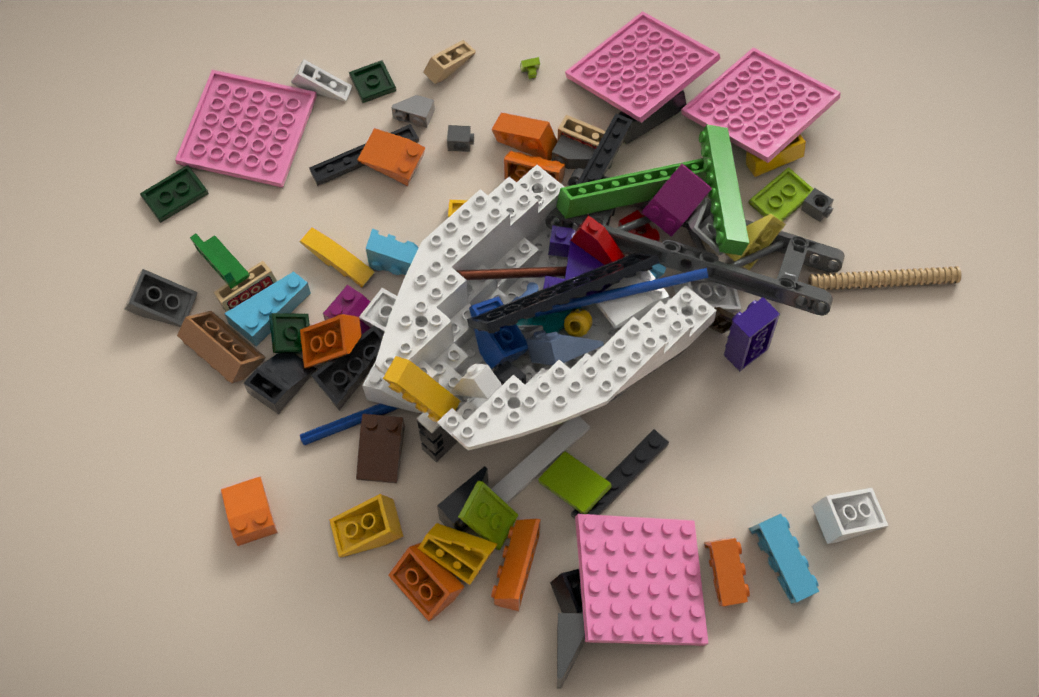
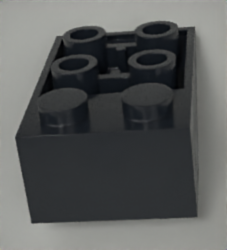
[244,353,316,414]

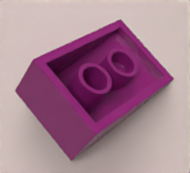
[641,163,712,237]
[323,285,371,335]

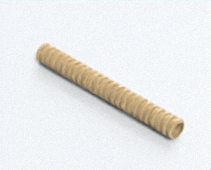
[808,266,962,290]

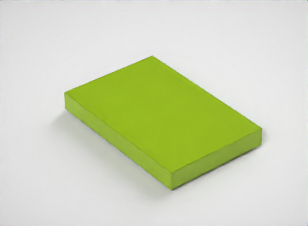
[748,167,813,222]
[538,451,612,514]
[458,481,518,550]

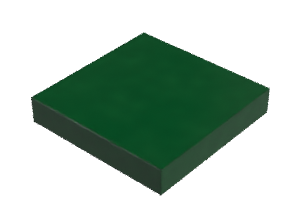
[349,60,396,103]
[269,313,310,353]

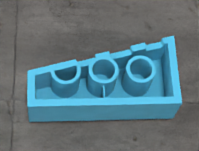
[366,229,418,275]
[224,272,311,347]
[749,514,819,604]

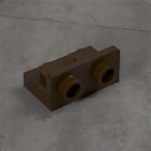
[709,307,735,334]

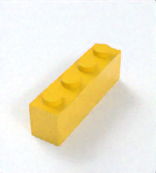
[383,356,461,422]

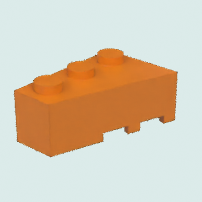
[491,112,558,161]
[704,538,750,606]

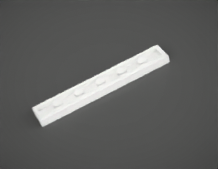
[491,416,590,504]

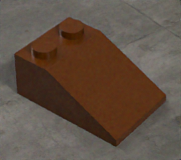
[356,414,405,483]

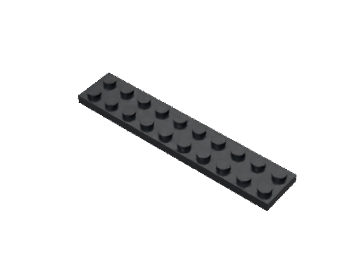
[467,253,660,333]

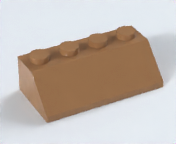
[177,311,266,383]

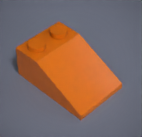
[357,128,426,186]
[221,477,278,546]

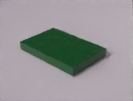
[140,165,209,223]

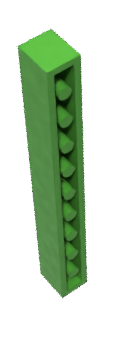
[556,158,706,218]

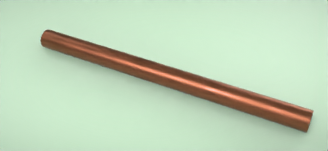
[457,266,566,280]

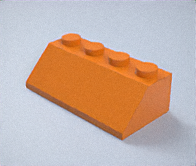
[491,518,541,611]

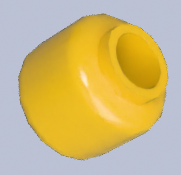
[564,308,593,337]

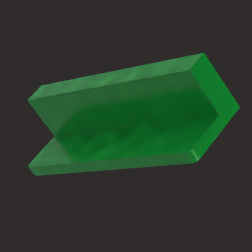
[190,233,250,289]

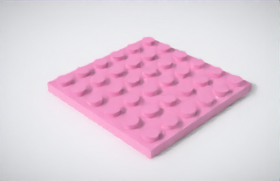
[565,11,720,123]
[681,48,841,163]
[175,70,317,187]
[575,514,709,646]

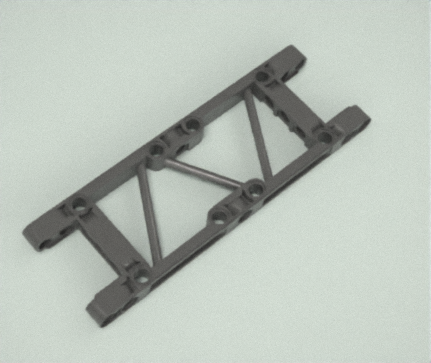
[545,168,845,316]

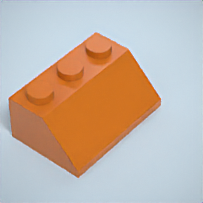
[504,151,565,184]
[300,314,361,368]
[388,543,465,621]

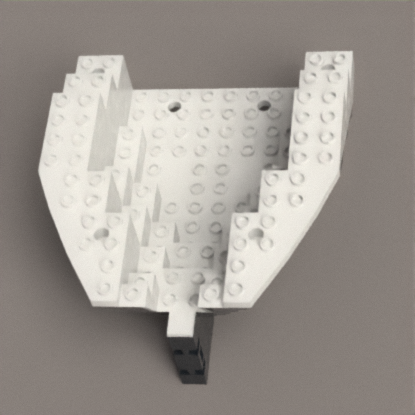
[375,165,717,462]

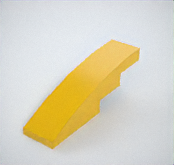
[299,227,375,288]

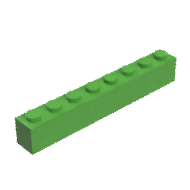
[699,124,749,256]

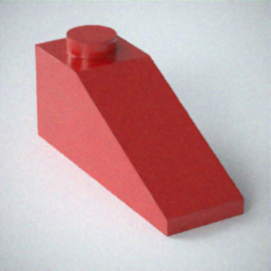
[570,215,625,265]

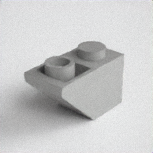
[391,95,435,128]

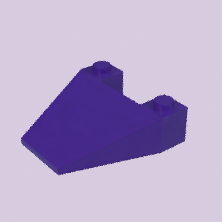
[543,225,623,298]

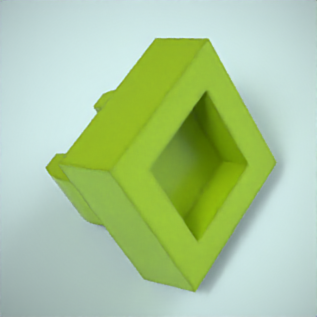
[520,57,540,79]

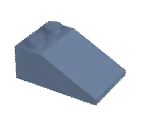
[526,330,604,366]

